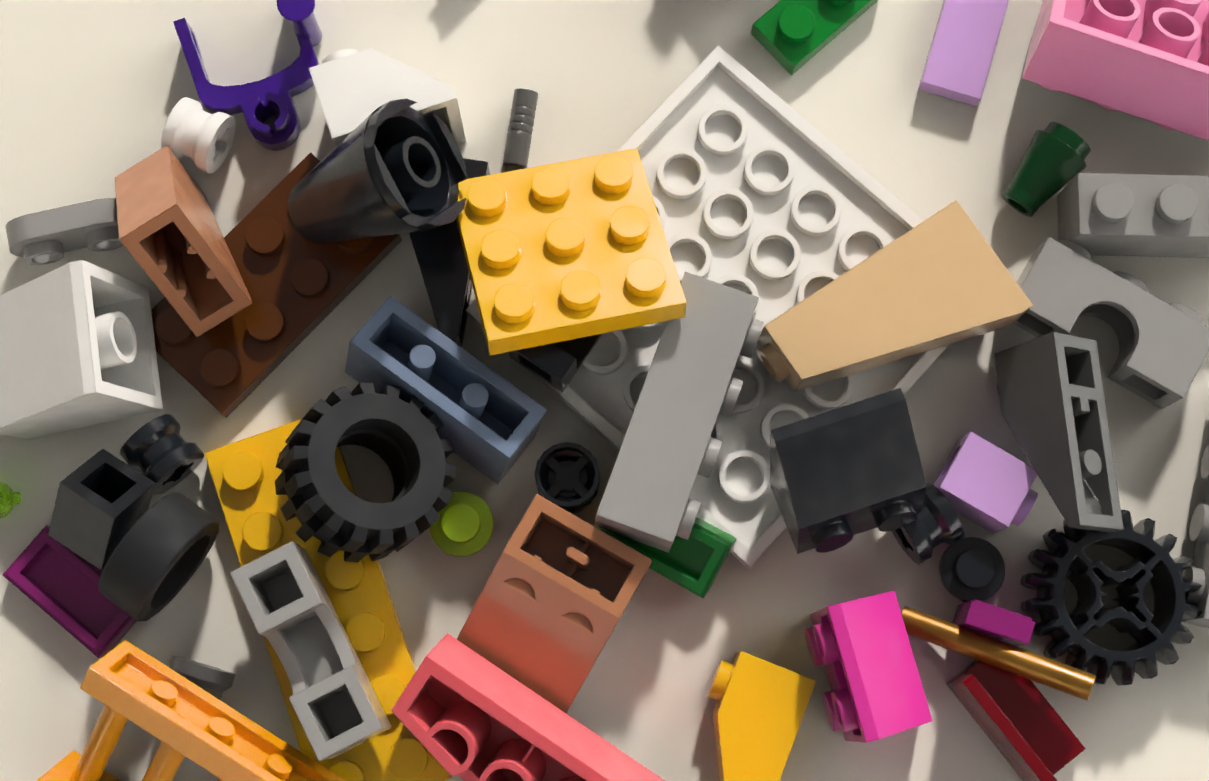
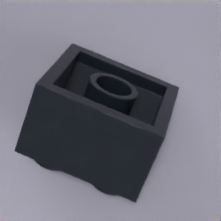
[770,388,927,554]

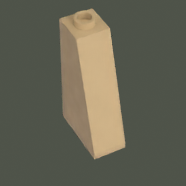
[757,200,1033,392]

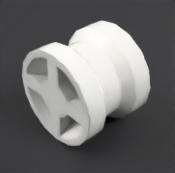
[161,97,236,173]

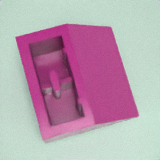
[804,590,932,743]

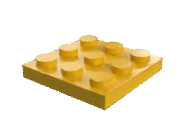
[456,148,687,356]

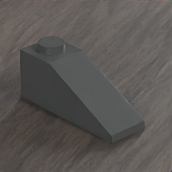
[994,332,1124,532]

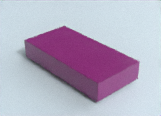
[3,525,137,658]

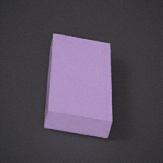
[918,0,1009,107]

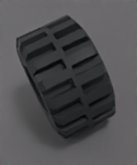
[275,382,456,563]

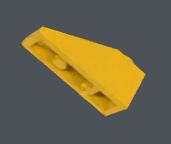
[707,651,816,781]

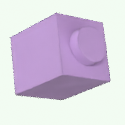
[933,432,1038,534]

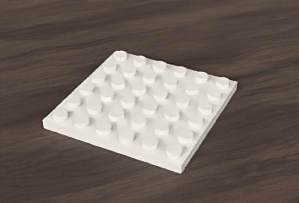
[466,45,949,569]

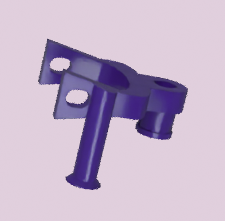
[173,0,322,151]

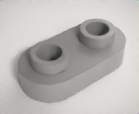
[5,198,124,265]

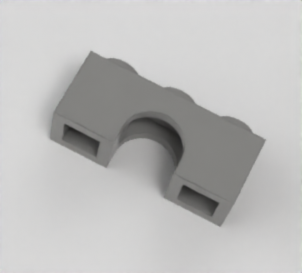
[1013,237,1209,409]
[230,541,392,761]

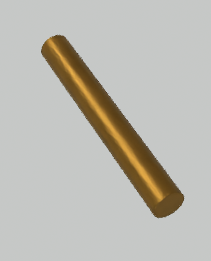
[901,606,1096,701]

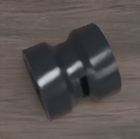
[535,442,600,514]

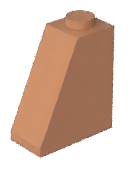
[114,145,252,337]

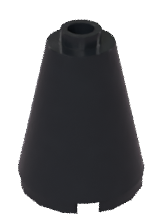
[288,98,467,244]

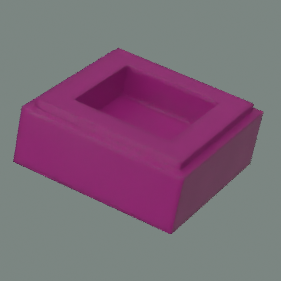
[952,599,1035,646]

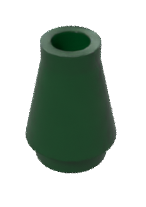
[1002,122,1091,217]

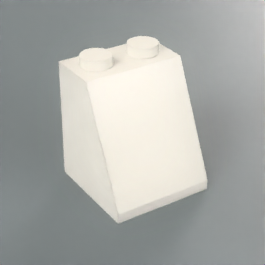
[0,260,163,440]

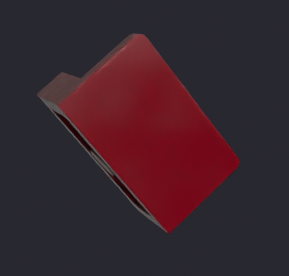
[946,660,1086,781]

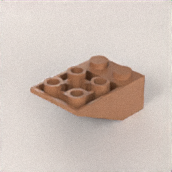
[457,494,653,713]

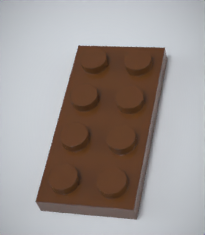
[151,152,402,418]

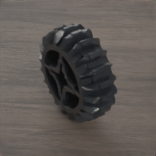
[1020,510,1202,686]

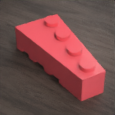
[391,633,665,781]

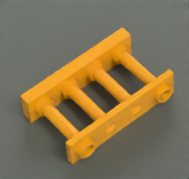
[37,640,345,781]

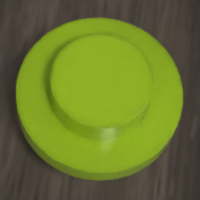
[429,492,494,557]

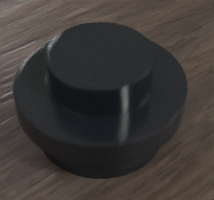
[939,537,1005,602]

